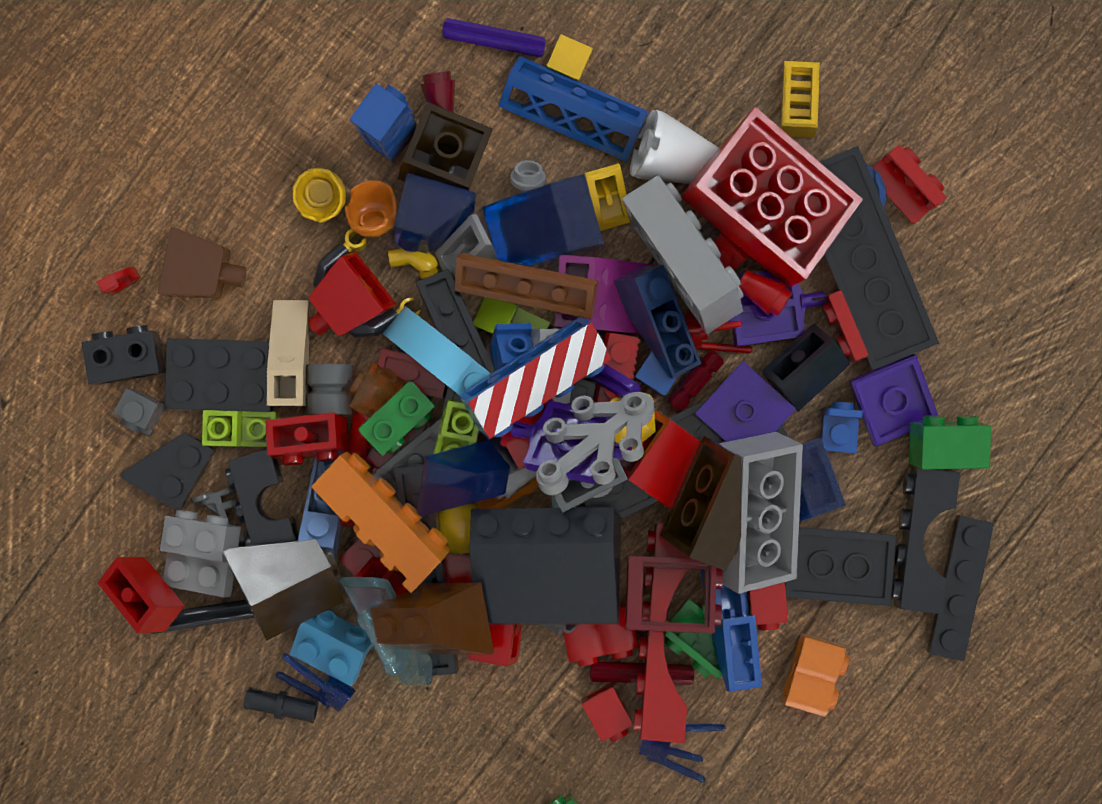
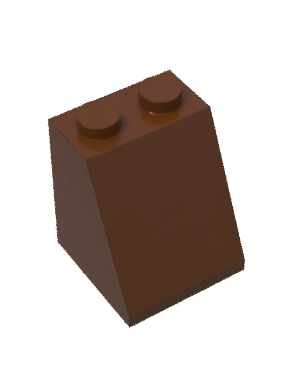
[370,582,494,655]

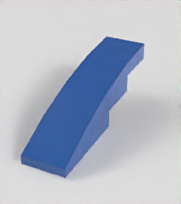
[701,570,762,692]

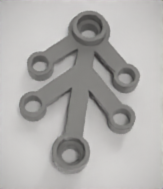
[536,392,655,495]

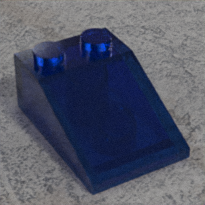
[482,174,604,267]

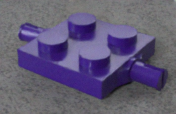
[728,270,826,347]
[511,400,632,485]

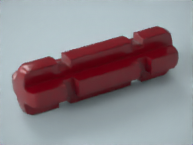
[668,350,724,412]

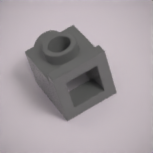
[113,388,165,436]

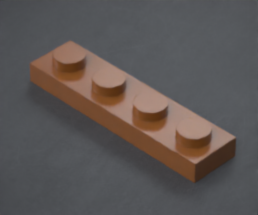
[454,253,598,319]

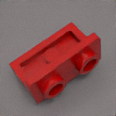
[872,144,947,224]

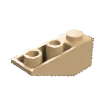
[267,300,309,406]

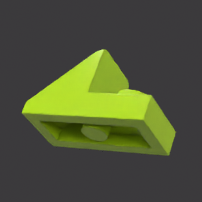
[473,297,550,335]

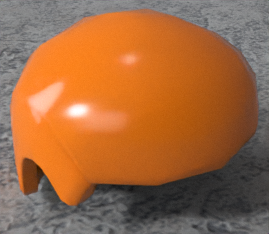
[345,180,399,237]

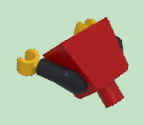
[308,229,420,338]

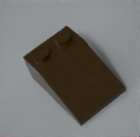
[660,436,741,571]

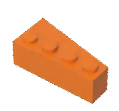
[311,452,451,593]

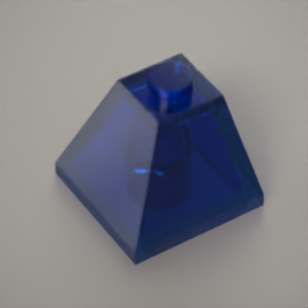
[393,173,477,254]
[417,440,510,516]

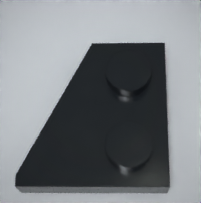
[120,432,216,510]

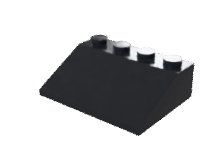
[469,507,621,625]

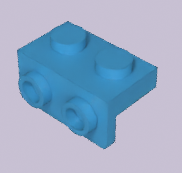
[290,610,376,686]

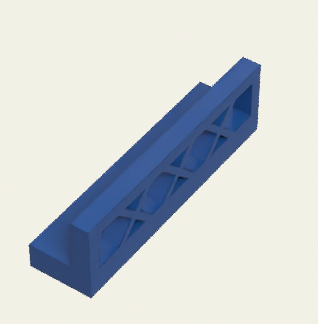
[498,56,649,162]

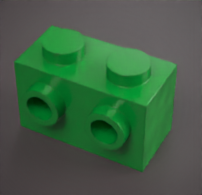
[909,415,992,469]

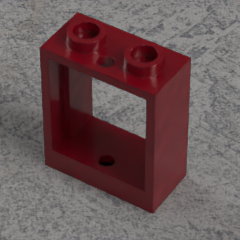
[625,556,723,634]

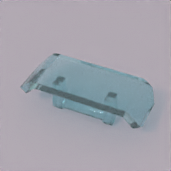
[339,577,433,686]

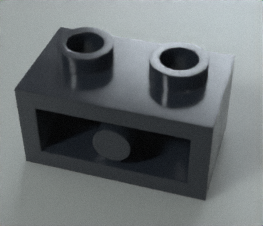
[762,324,850,412]
[81,325,166,385]

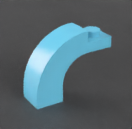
[383,306,491,394]

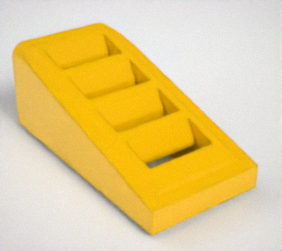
[780,61,820,138]

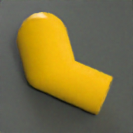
[388,246,438,279]

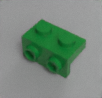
[358,381,435,456]
[664,598,722,679]

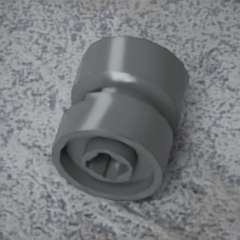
[306,364,353,414]

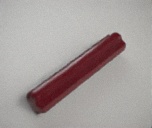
[590,662,694,685]

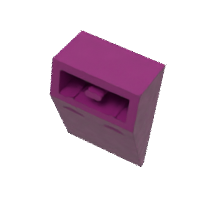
[554,255,654,335]

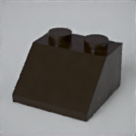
[398,102,493,205]

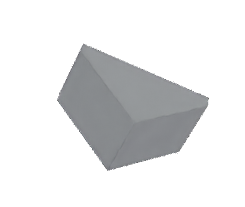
[435,214,498,281]

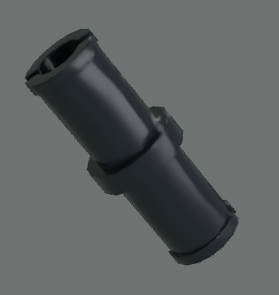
[244,687,319,724]

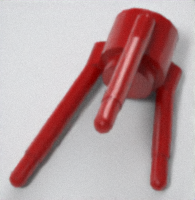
[684,312,753,354]

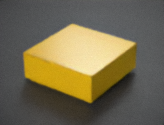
[547,34,593,81]

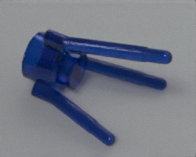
[276,653,356,712]
[639,724,726,783]

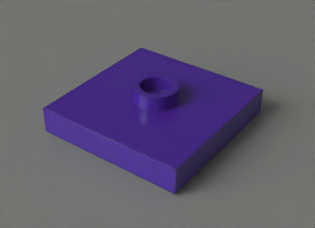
[849,354,939,447]
[695,361,796,442]

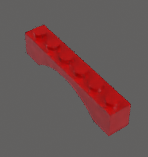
[633,523,690,743]

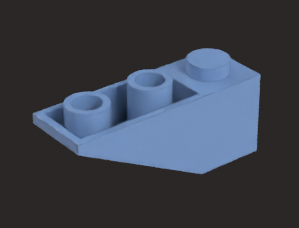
[298,455,342,561]

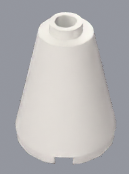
[630,110,719,184]

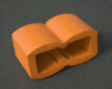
[781,633,849,717]

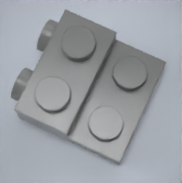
[160,510,241,597]

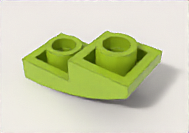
[430,399,479,474]
[202,410,279,447]

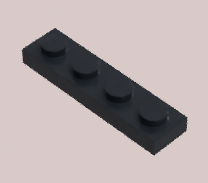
[927,515,994,661]

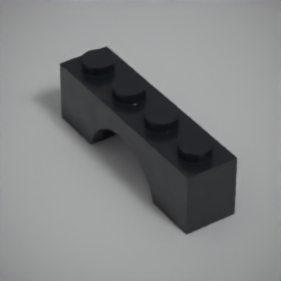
[892,467,960,614]

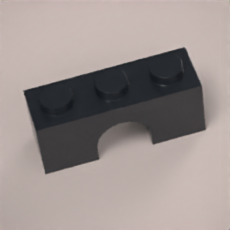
[225,449,299,547]

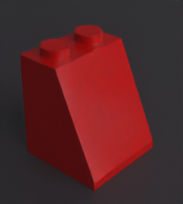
[615,410,701,509]

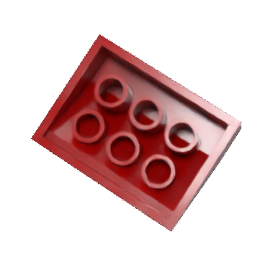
[681,107,863,288]

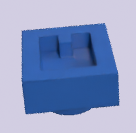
[819,402,863,453]

